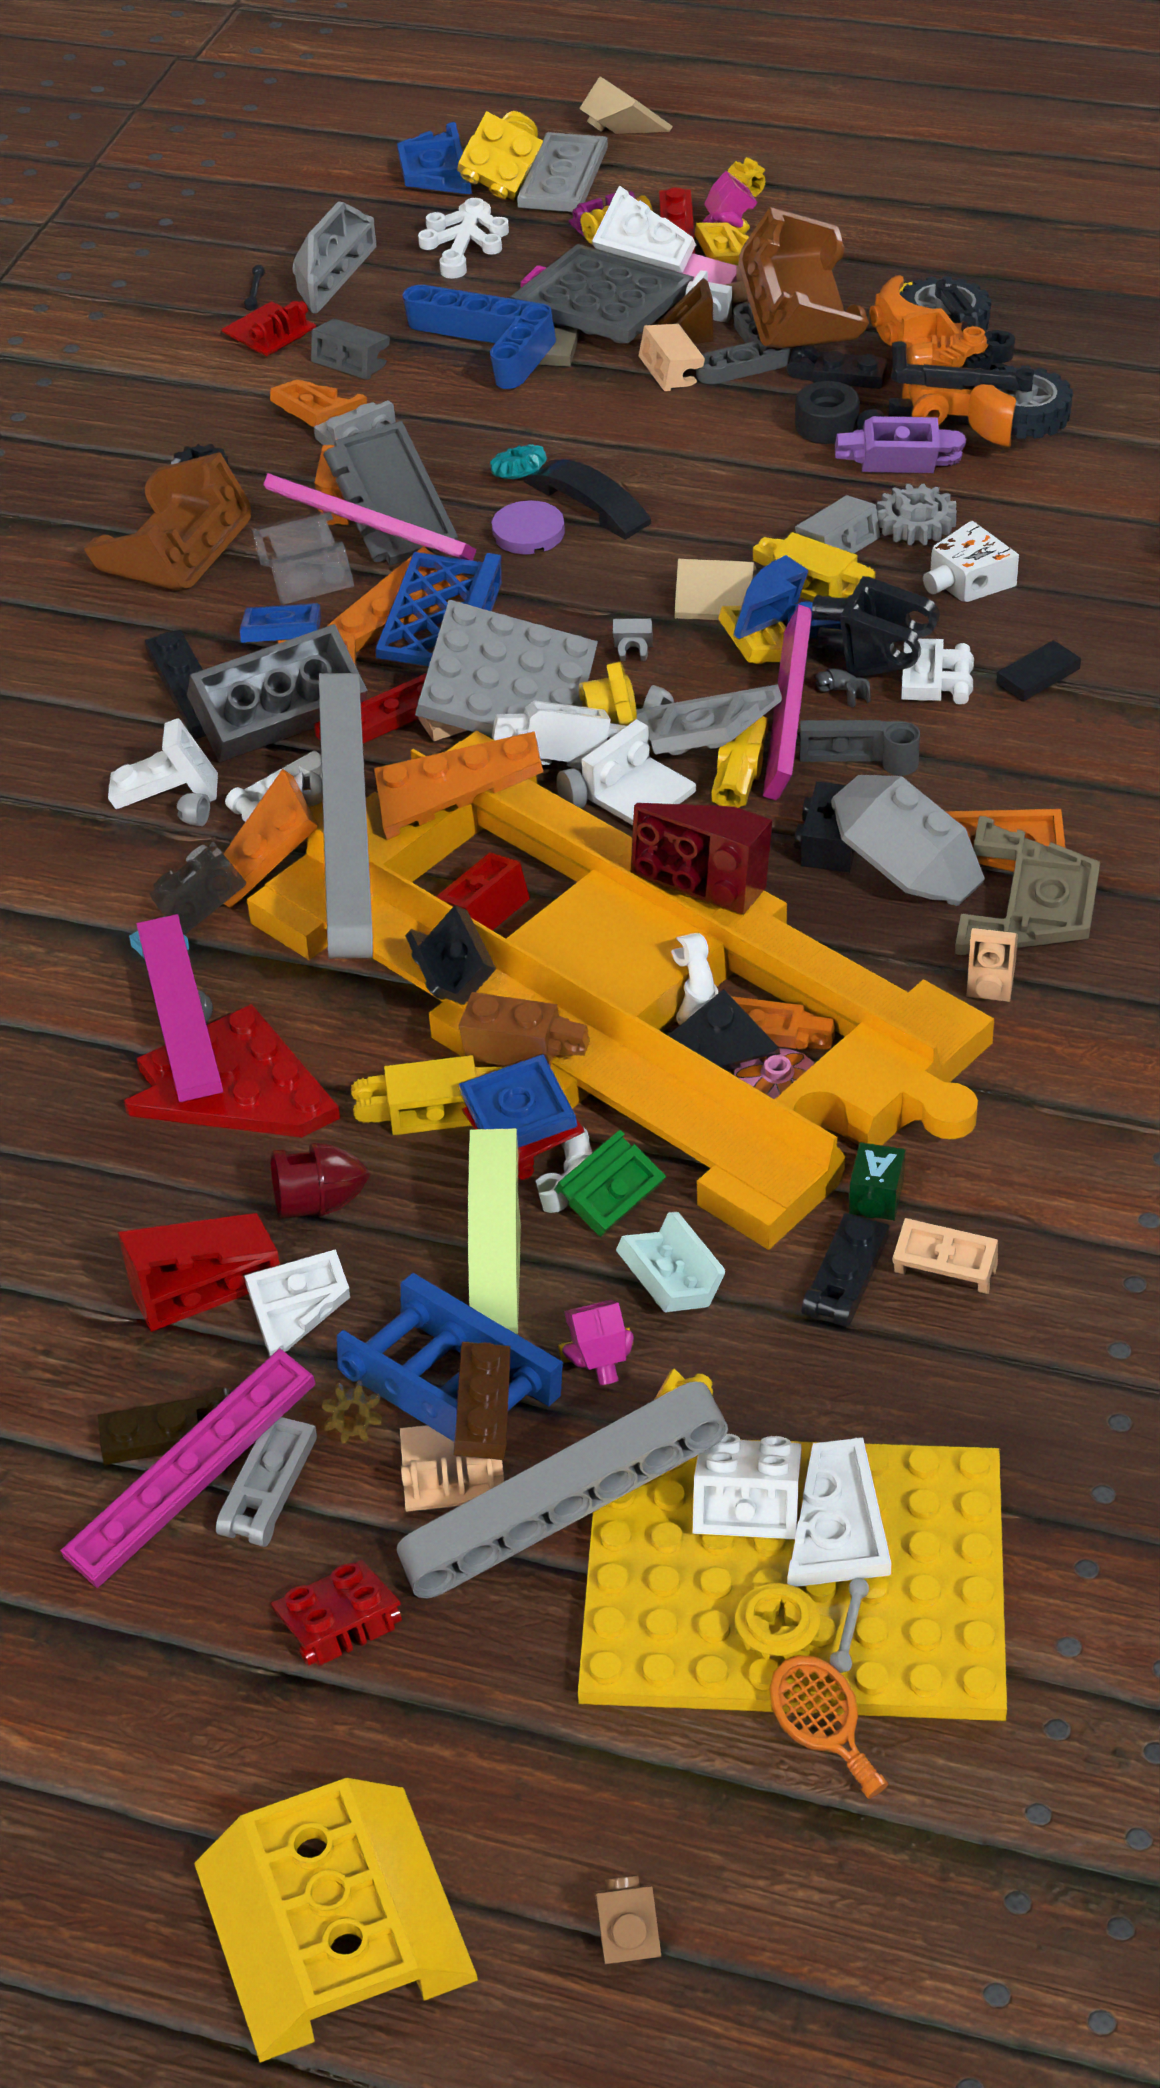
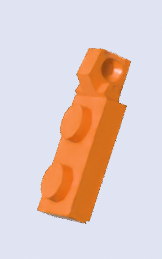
[731,996,835,1049]

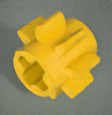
[727,157,765,197]

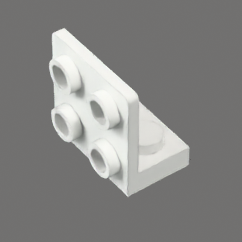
[581,719,696,825]
[693,1434,801,1539]

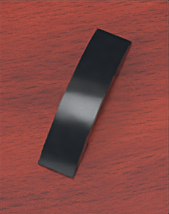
[524,459,651,540]

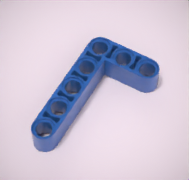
[402,285,556,389]

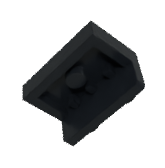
[405,905,496,1005]

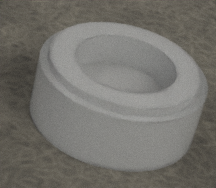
[557,768,587,808]

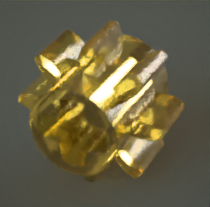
[322,1380,382,1444]

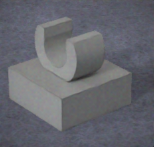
[613,618,653,661]

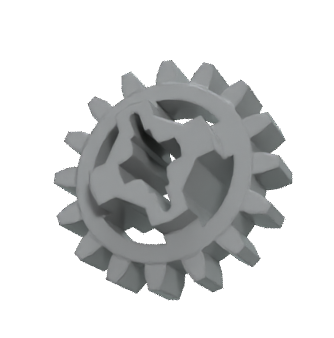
[877,484,957,545]

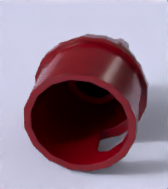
[270,1143,370,1219]

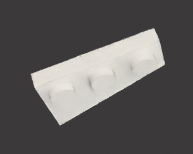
[592,186,696,273]
[787,1437,891,1587]

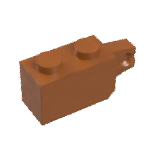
[459,992,590,1066]

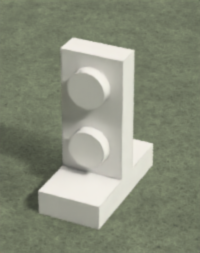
[108,718,218,809]

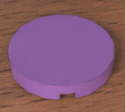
[491,500,565,555]

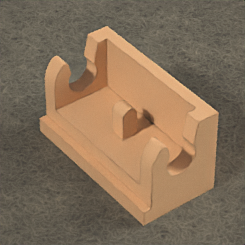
[639,324,705,391]
[892,1218,998,1294]

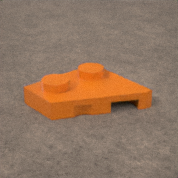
[270,379,367,427]

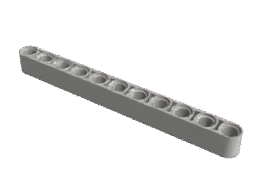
[319,673,373,959]

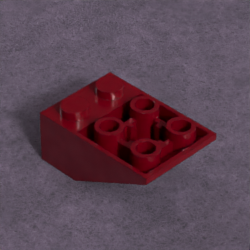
[630,803,772,915]

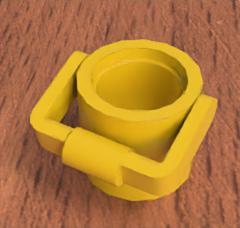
[579,661,637,726]

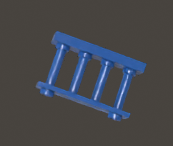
[337,1273,563,1442]

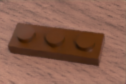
[454,1342,511,1460]

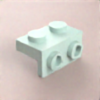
[616,1212,725,1312]

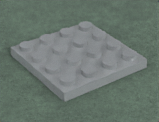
[415,600,598,737]

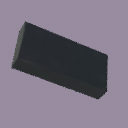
[996,640,1081,702]

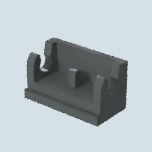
[311,319,390,380]

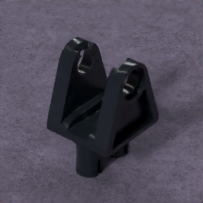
[812,576,940,678]

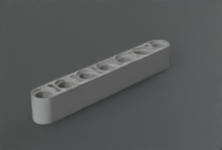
[396,1381,728,1598]

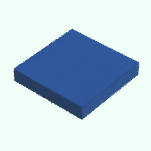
[240,603,321,643]
[459,1054,577,1148]

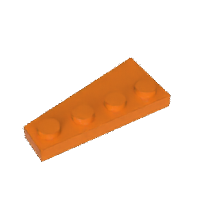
[327,546,468,652]
[374,731,543,840]

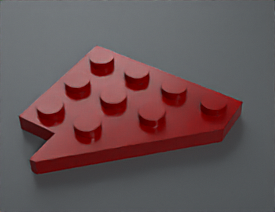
[124,1004,340,1138]

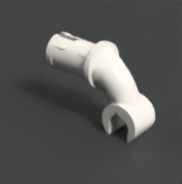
[671,933,718,1025]
[536,1128,592,1213]

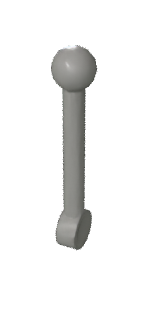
[830,1578,869,1673]

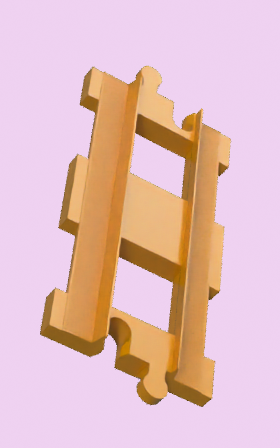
[247,730,994,1250]

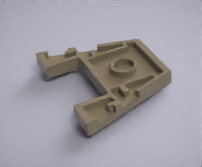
[955,816,1100,955]

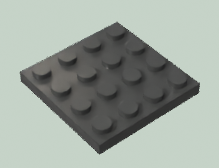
[510,244,694,343]

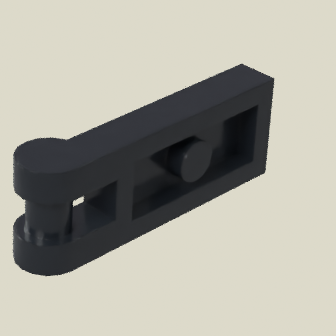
[801,1213,889,1327]

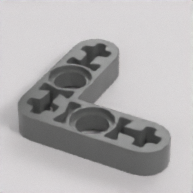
[696,303,791,384]

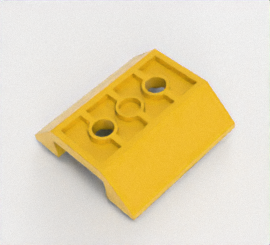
[194,1778,478,2062]

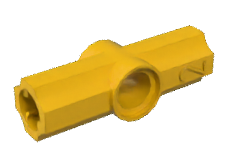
[712,716,768,808]

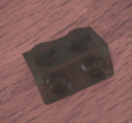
[149,842,246,935]

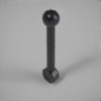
[244,265,265,311]

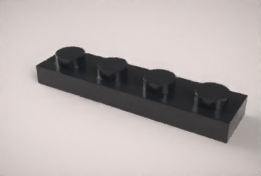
[145,629,206,740]

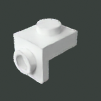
[686,270,732,323]

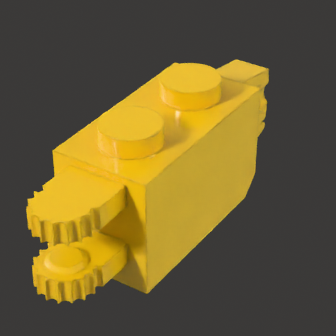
[351,1055,505,1135]

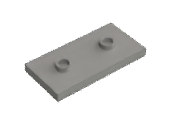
[517,132,608,212]

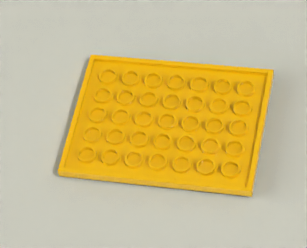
[578,1440,1007,1721]

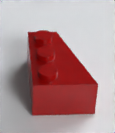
[118,1213,280,1332]

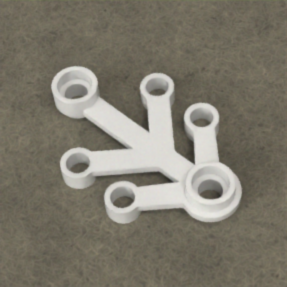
[418,198,509,279]

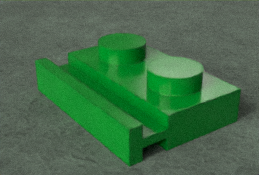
[554,1130,667,1238]

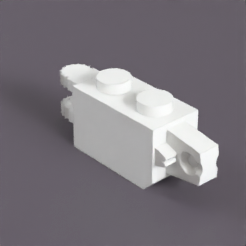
[492,701,626,769]

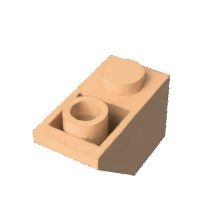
[966,928,1018,1002]

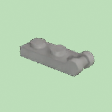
[216,1417,317,1547]

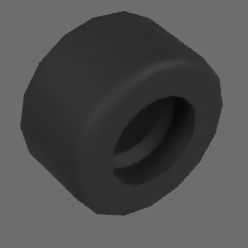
[795,381,860,444]

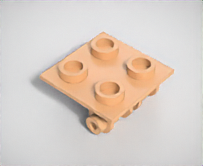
[400,1425,504,1512]

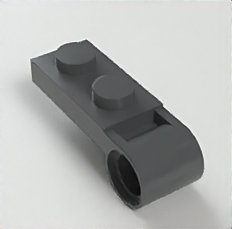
[800,720,920,776]

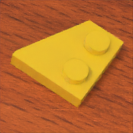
[694,223,749,266]

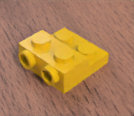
[457,111,543,200]

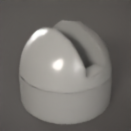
[643,685,674,708]
[177,793,210,826]

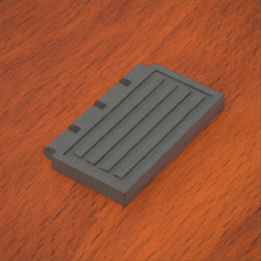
[323,421,458,566]

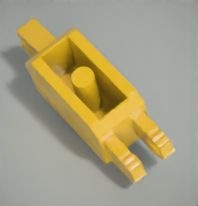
[753,532,876,602]

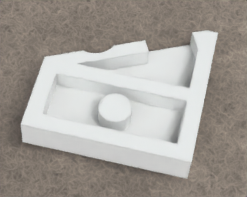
[245,1249,350,1357]

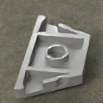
[636,684,782,755]

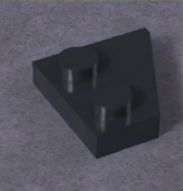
[668,989,781,1071]

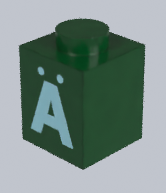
[849,1142,906,1221]

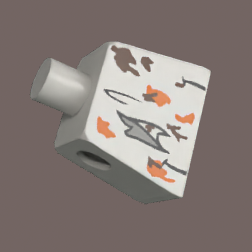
[923,521,1019,602]

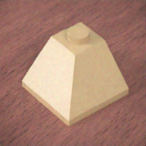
[579,76,673,134]

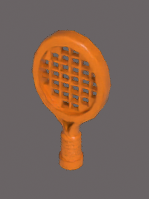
[769,1655,888,1799]

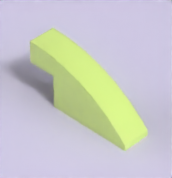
[468,1129,521,1334]

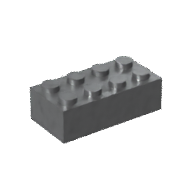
[187,624,368,762]

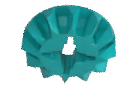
[490,444,547,479]

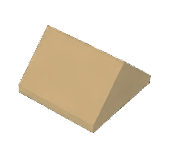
[675,559,757,620]

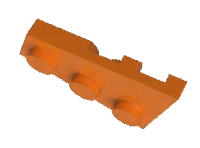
[208,769,318,908]
[945,809,1066,872]

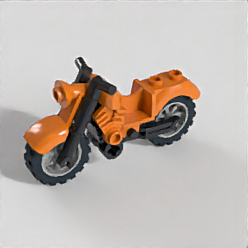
[869,275,1073,448]

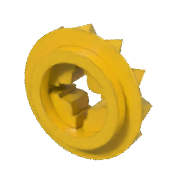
[735,1583,820,1660]

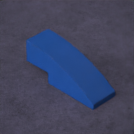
[733,555,808,639]

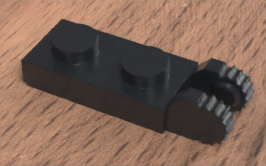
[786,346,888,389]

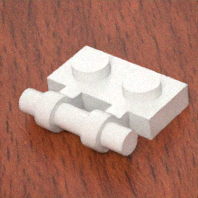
[901,638,974,705]

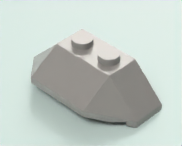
[293,201,377,313]
[831,775,985,906]

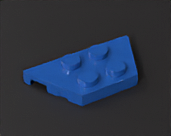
[397,122,472,194]

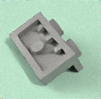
[314,400,396,445]

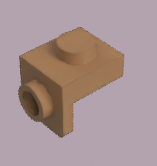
[595,1875,661,1964]

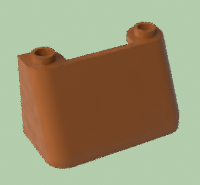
[739,207,869,349]
[84,452,251,590]

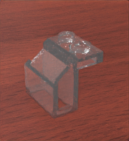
[251,511,354,604]

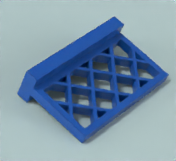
[375,552,502,666]

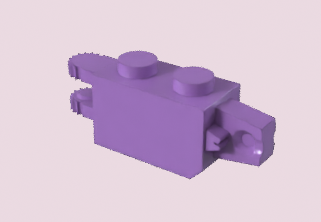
[835,416,966,473]

